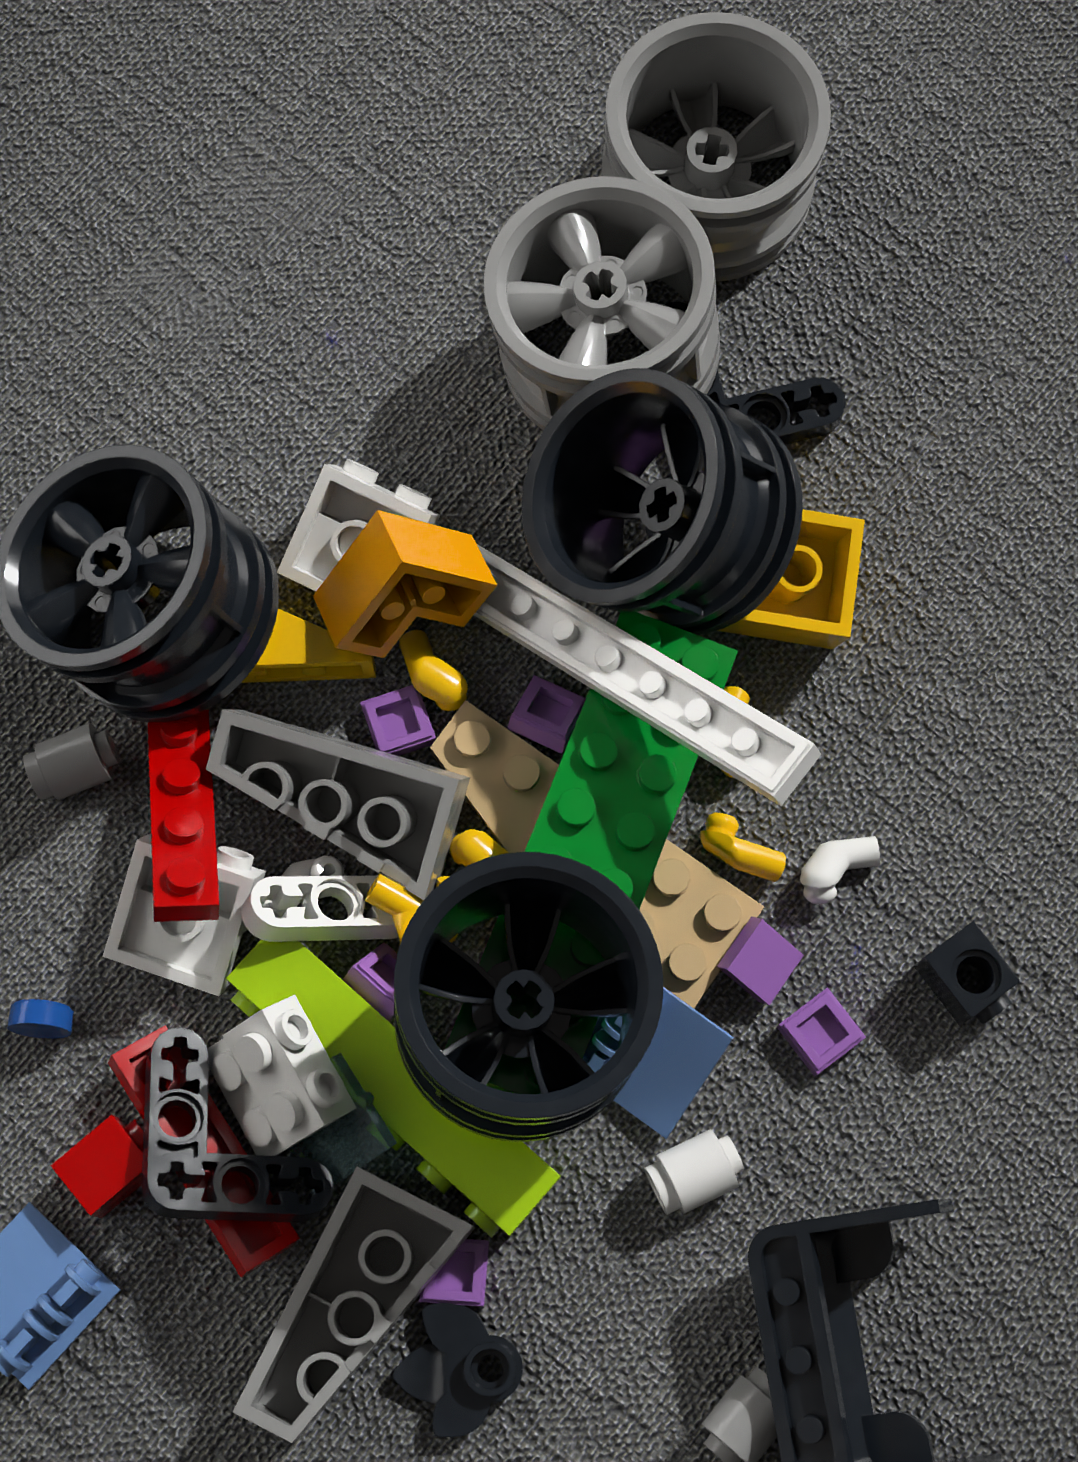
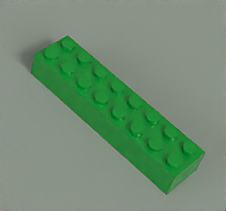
[445,612,738,1094]

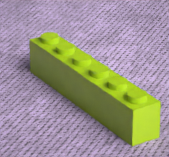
[226,940,561,1238]

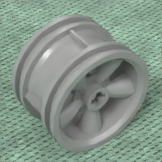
[601,12,831,281]
[484,176,720,431]

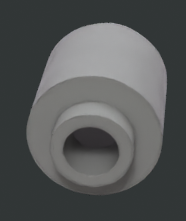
[23,723,120,800]
[701,1367,777,1462]

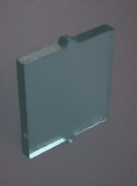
[290,1053,397,1186]

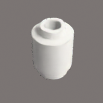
[644,1129,744,1215]

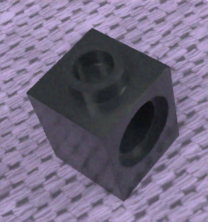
[914,920,1020,1026]

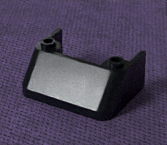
[748,1199,1002,1462]

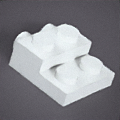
[277,459,440,591]
[103,833,266,996]
[207,995,357,1156]

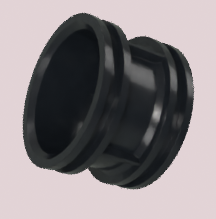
[522,368,803,635]
[0,444,279,722]
[394,852,663,1142]

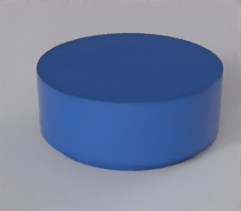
[7,999,74,1039]

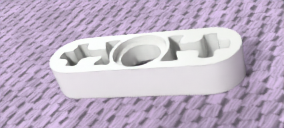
[241,875,405,942]

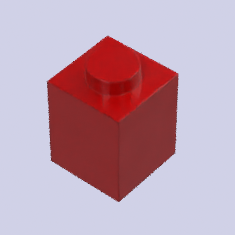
[50,1114,144,1218]

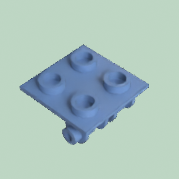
[583,987,734,1139]
[0,1202,121,1390]

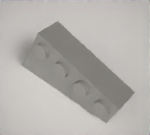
[206,709,470,900]
[233,1166,475,1443]

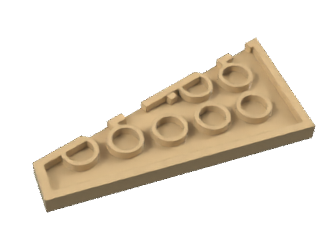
[430,700,764,1008]

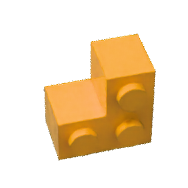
[313,510,497,658]

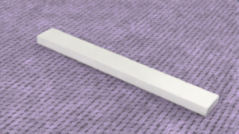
[474,544,821,806]

